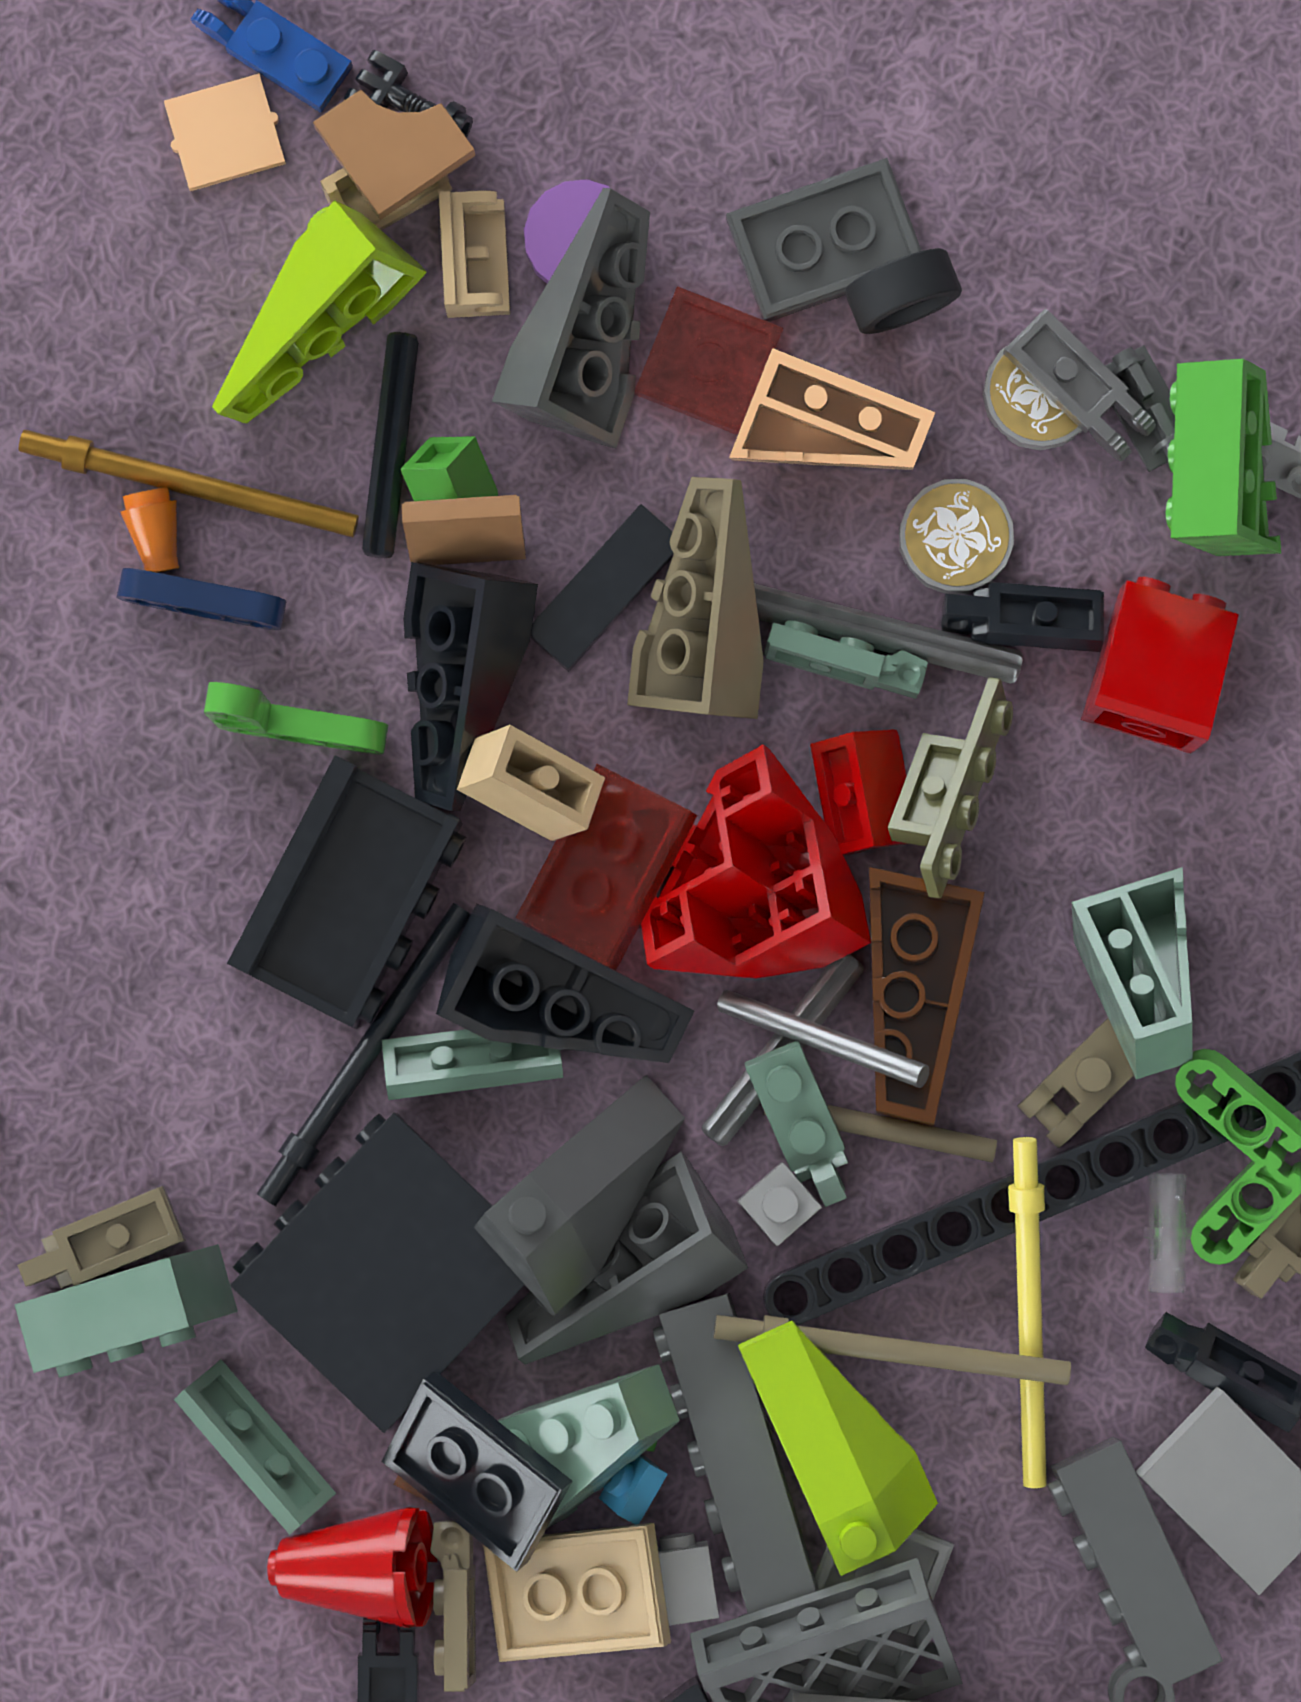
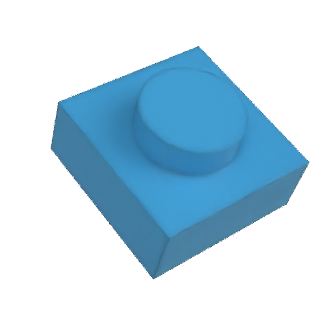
[599,1454,668,1525]

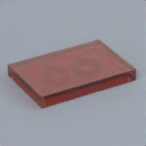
[515,764,698,971]

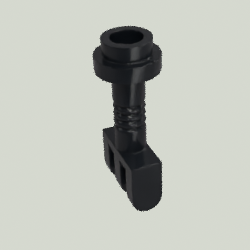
[344,50,473,138]

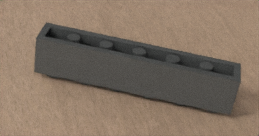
[653,1293,819,1617]

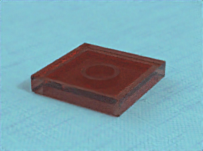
[634,286,783,435]

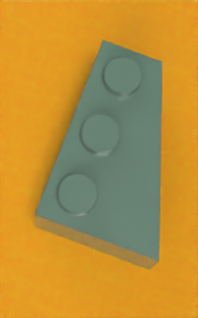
[1072,867,1193,1080]
[498,1364,680,1528]

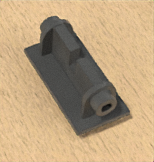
[1105,345,1175,472]

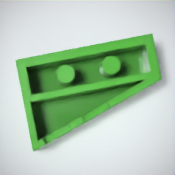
[1166,359,1282,556]

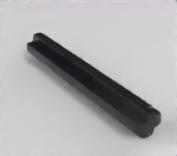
[362,332,419,558]

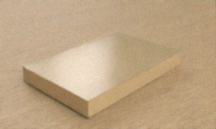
[483,1523,671,1662]

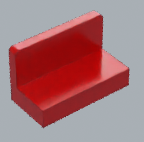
[810,729,908,856]

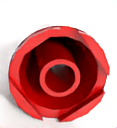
[267,1506,437,1628]

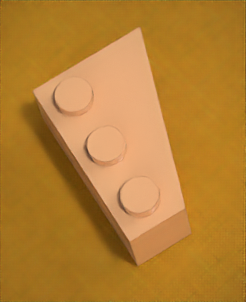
[729,348,936,470]

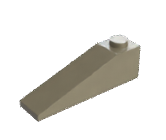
[627,477,764,719]

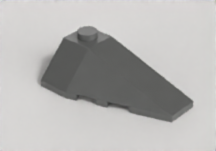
[474,1075,685,1316]

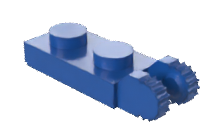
[191,0,353,113]

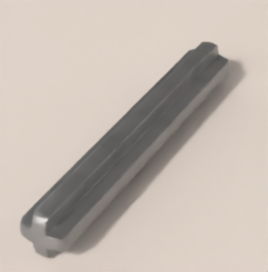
[702,954,864,1146]

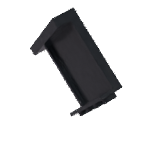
[230,1112,525,1433]

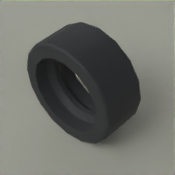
[845,248,962,334]

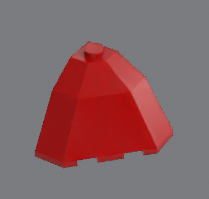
[640,745,871,979]

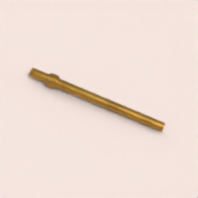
[18,429,359,537]

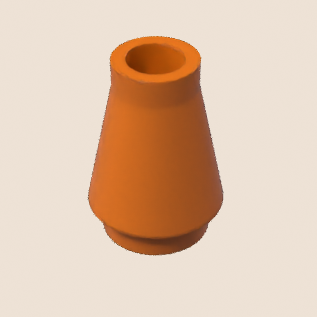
[120,487,179,573]

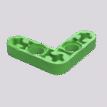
[204,682,389,755]
[1175,1049,1301,1265]

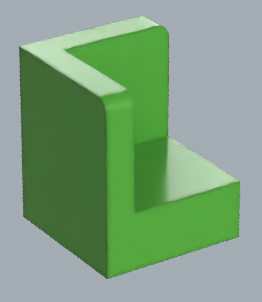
[400,436,498,501]

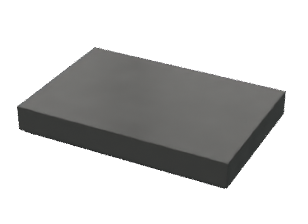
[726,158,922,324]

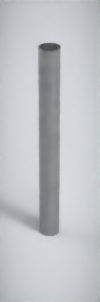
[717,990,929,1088]

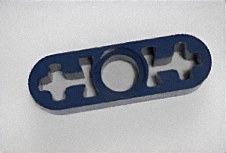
[116,568,287,630]

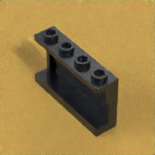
[227,755,467,1030]

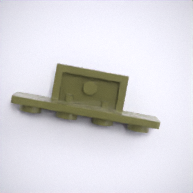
[888,677,1013,899]

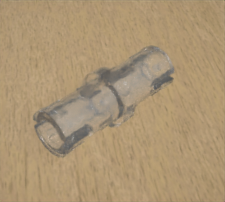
[1144,1172,1191,1293]

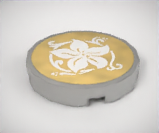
[982,346,1082,451]
[899,479,1014,594]

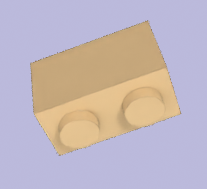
[457,725,605,841]

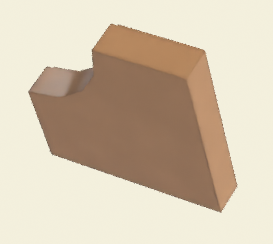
[313,90,476,220]

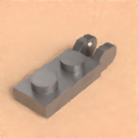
[1003,309,1156,462]

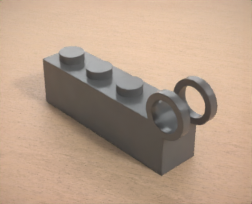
[1047,1436,1223,1702]

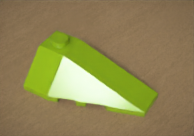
[212,200,427,424]
[738,1321,938,1576]

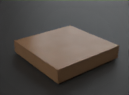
[401,495,526,565]

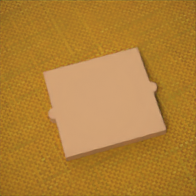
[164,74,286,191]

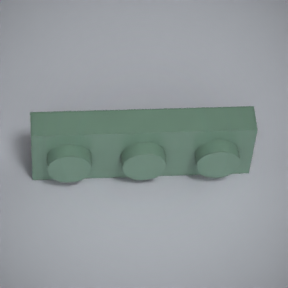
[381,1029,563,1100]
[174,1360,336,1535]

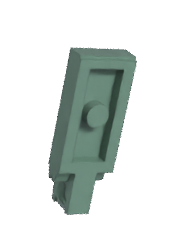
[763,621,928,699]
[745,1041,848,1207]

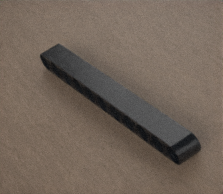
[763,1049,1301,1325]

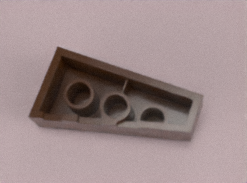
[869,867,985,1126]

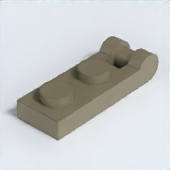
[1017,1018,1134,1148]

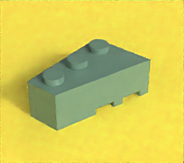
[14,1244,238,1378]

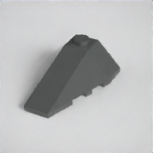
[492,188,650,448]
[505,1152,748,1365]

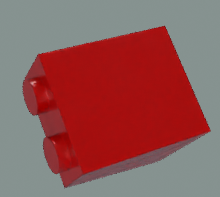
[1081,577,1239,754]

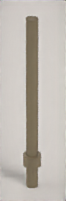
[713,1315,1071,1385]

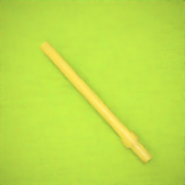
[1008,1137,1047,1488]

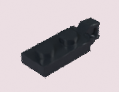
[941,582,1104,652]
[1145,1312,1301,1433]

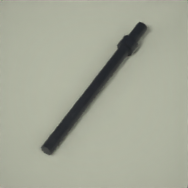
[257,903,471,1207]

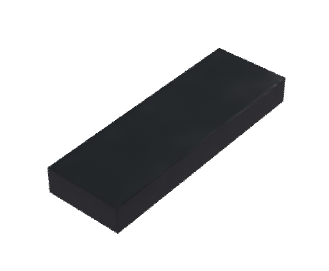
[530,504,674,672]

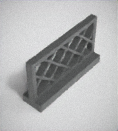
[690,1558,963,1702]

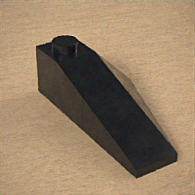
[403,562,538,811]
[436,903,695,1063]

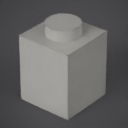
[737,1162,822,1246]
[658,1532,719,1626]

